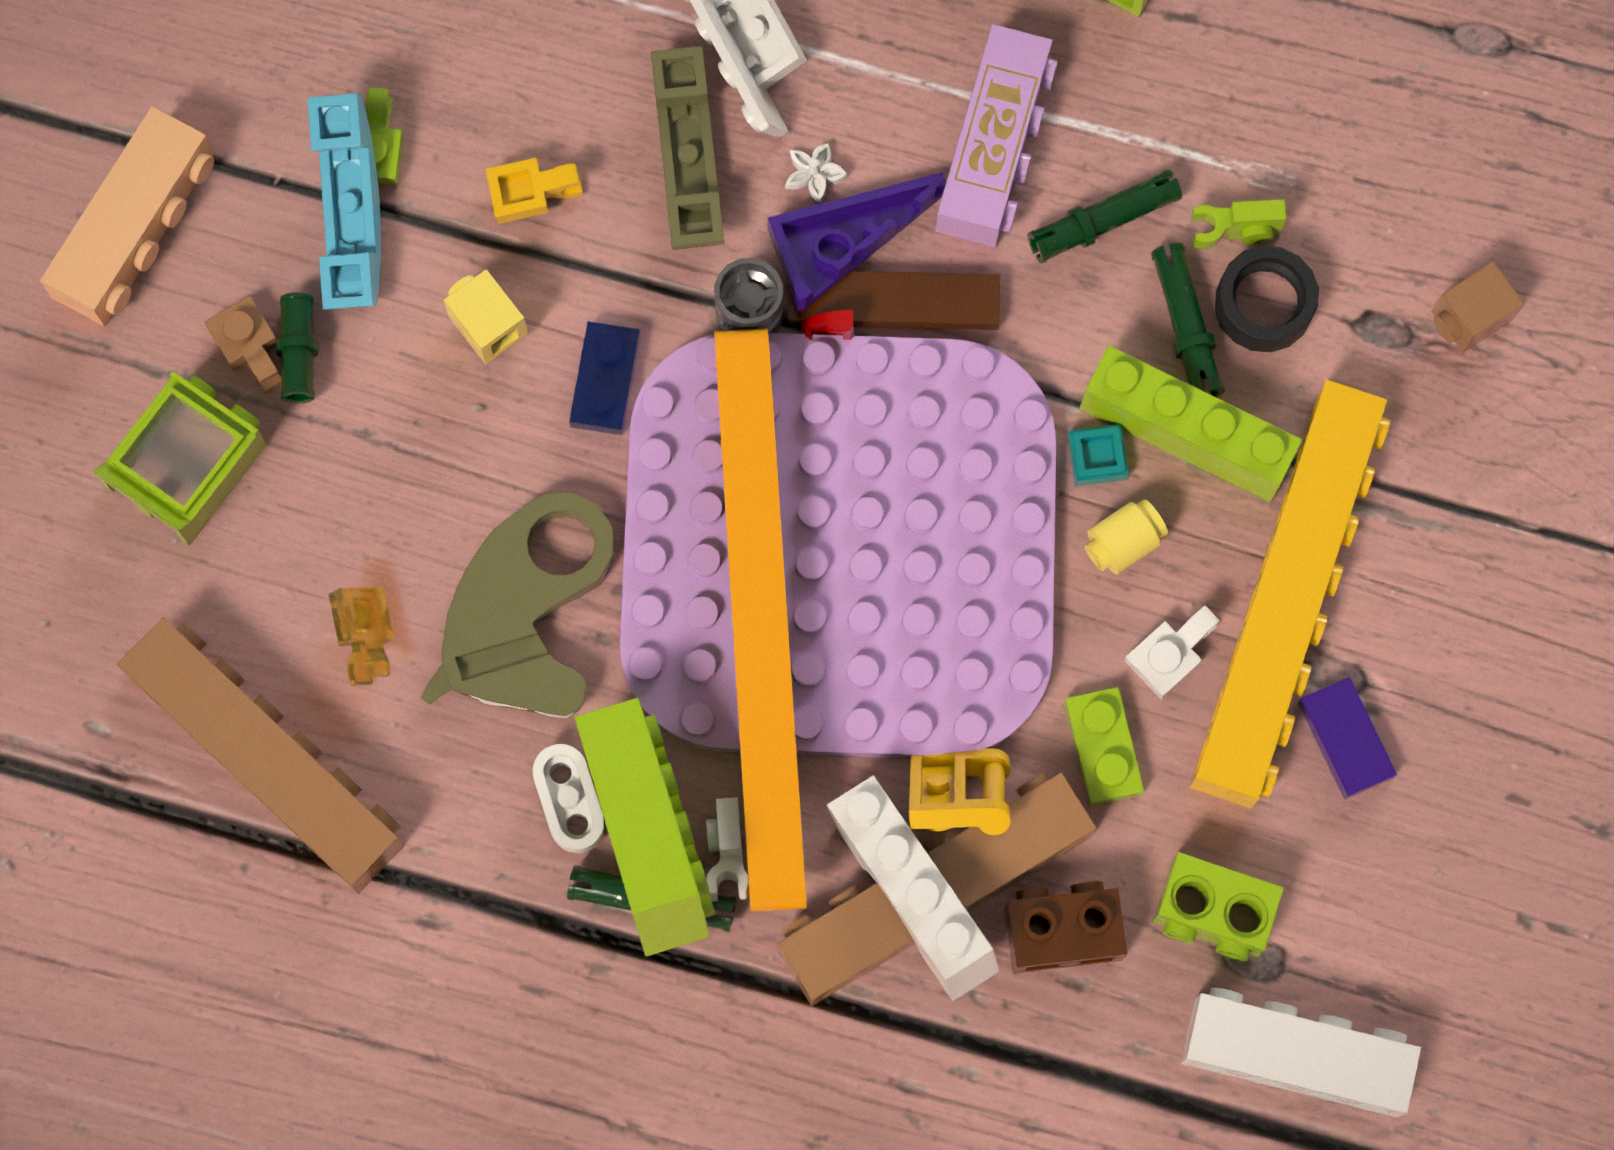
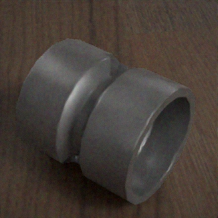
[714,258,783,335]

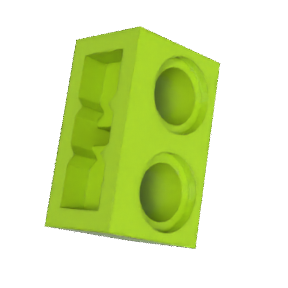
[1152,852,1284,961]

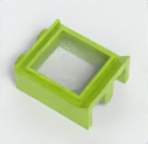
[93,371,267,546]

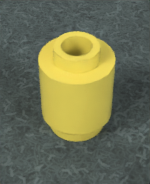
[1085,499,1168,575]

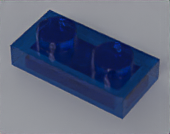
[569,321,641,436]

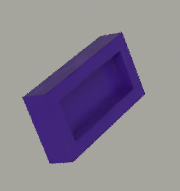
[1298,677,1397,800]

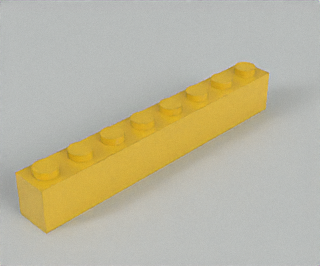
[1189,379,1391,809]

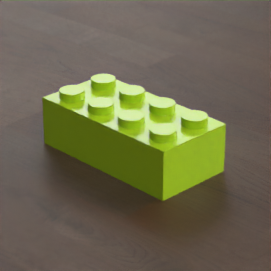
[574,697,715,956]

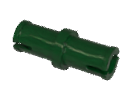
[276,292,319,404]

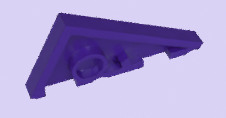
[767,173,945,311]

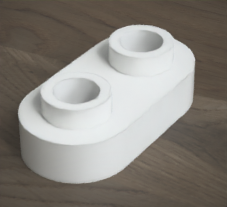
[532,744,605,853]

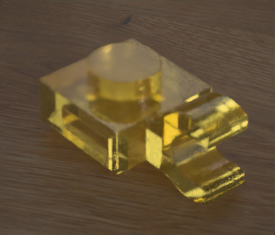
[328,587,395,686]

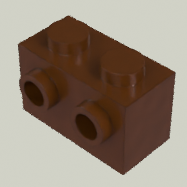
[1004,881,1128,974]

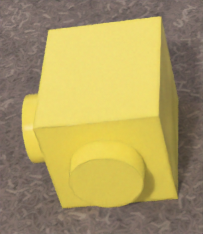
[443,269,528,365]

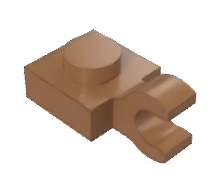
[204,296,282,393]

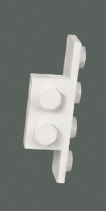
[685,0,807,138]

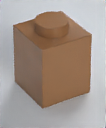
[1432,262,1525,353]

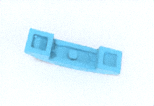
[307,93,381,310]

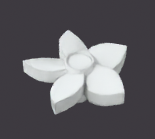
[785,143,847,204]

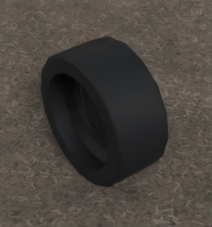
[1215,246,1319,353]

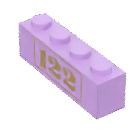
[935,24,1058,248]

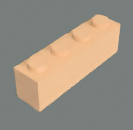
[40,106,215,327]

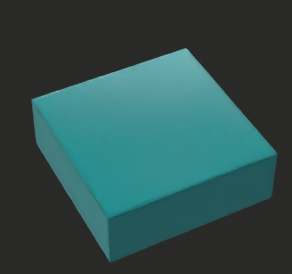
[1067,424,1129,486]

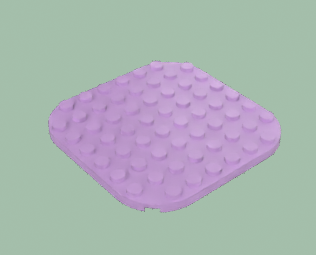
[620,333,1056,759]

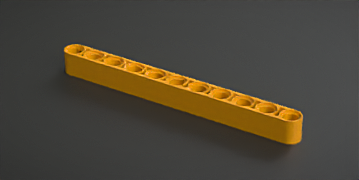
[714,328,806,912]

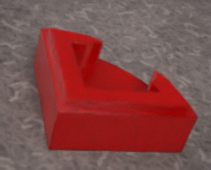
[801,310,853,340]

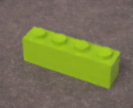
[1079,345,1303,503]

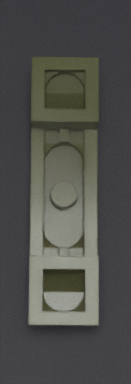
[651,46,725,250]

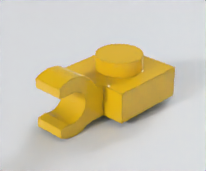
[485,158,583,224]

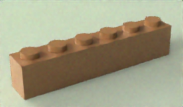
[116,617,404,894]
[777,773,1097,1007]

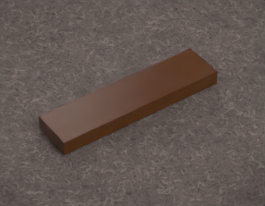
[788,271,1000,330]

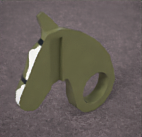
[421,492,614,718]

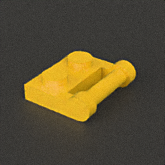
[909,748,1011,836]

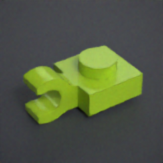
[366,87,404,185]
[1191,199,1287,249]

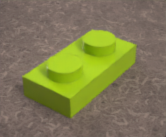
[1064,687,1144,807]

